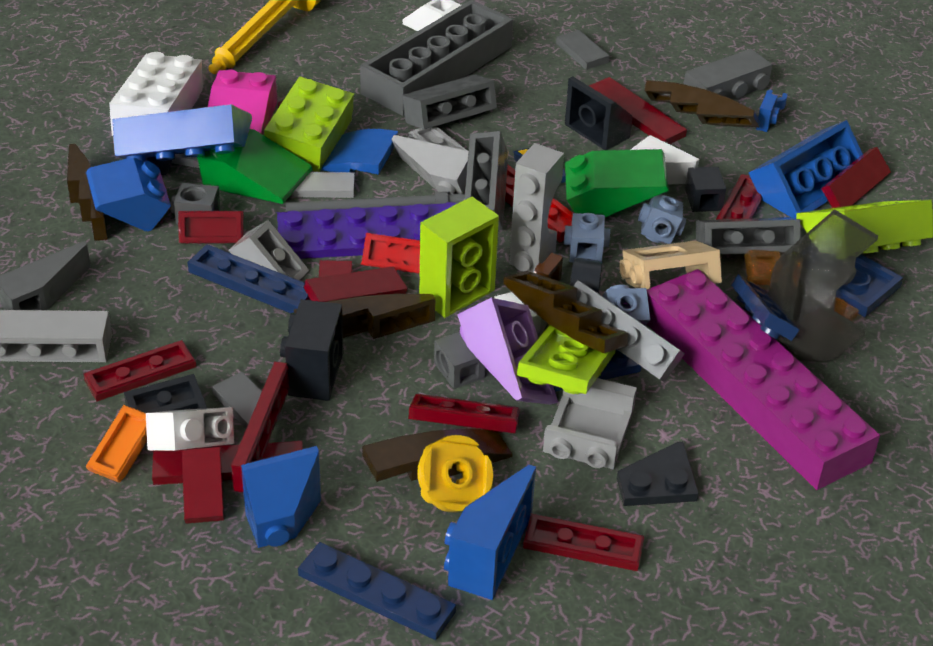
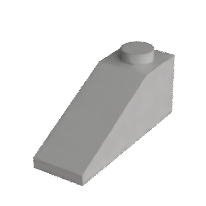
[391,135,469,194]

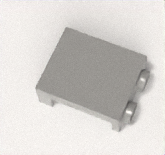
[543,378,637,470]

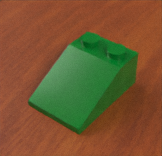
[197,129,313,204]
[565,149,669,217]

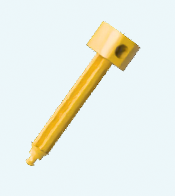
[208,0,321,74]

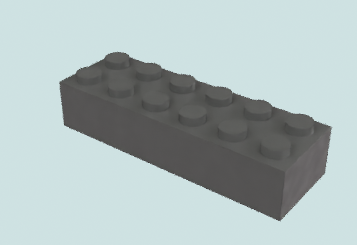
[360,0,513,116]

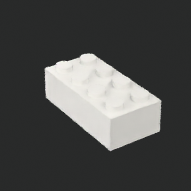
[109,52,203,136]

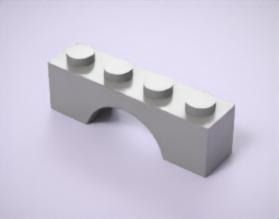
[509,143,564,273]

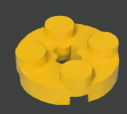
[418,435,493,513]

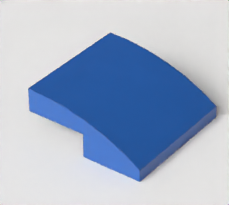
[322,129,398,175]

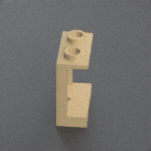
[619,241,722,289]

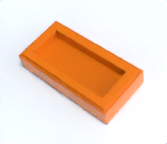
[86,405,147,483]

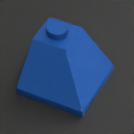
[241,446,321,548]

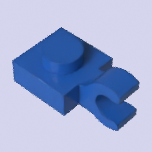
[756,90,787,132]

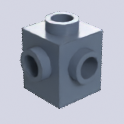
[638,194,686,244]
[564,213,610,262]
[602,285,650,326]

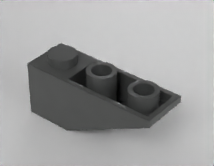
[0,241,91,310]

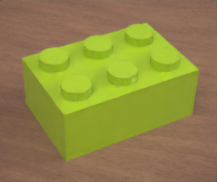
[264,76,354,172]
[419,196,499,318]

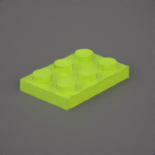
[517,325,615,394]

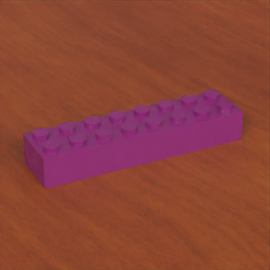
[647,269,880,490]

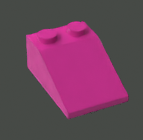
[208,70,277,135]

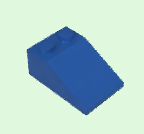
[444,465,536,600]

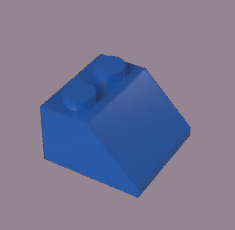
[86,157,171,231]

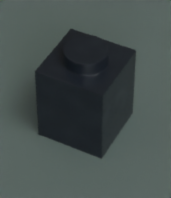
[685,166,726,212]

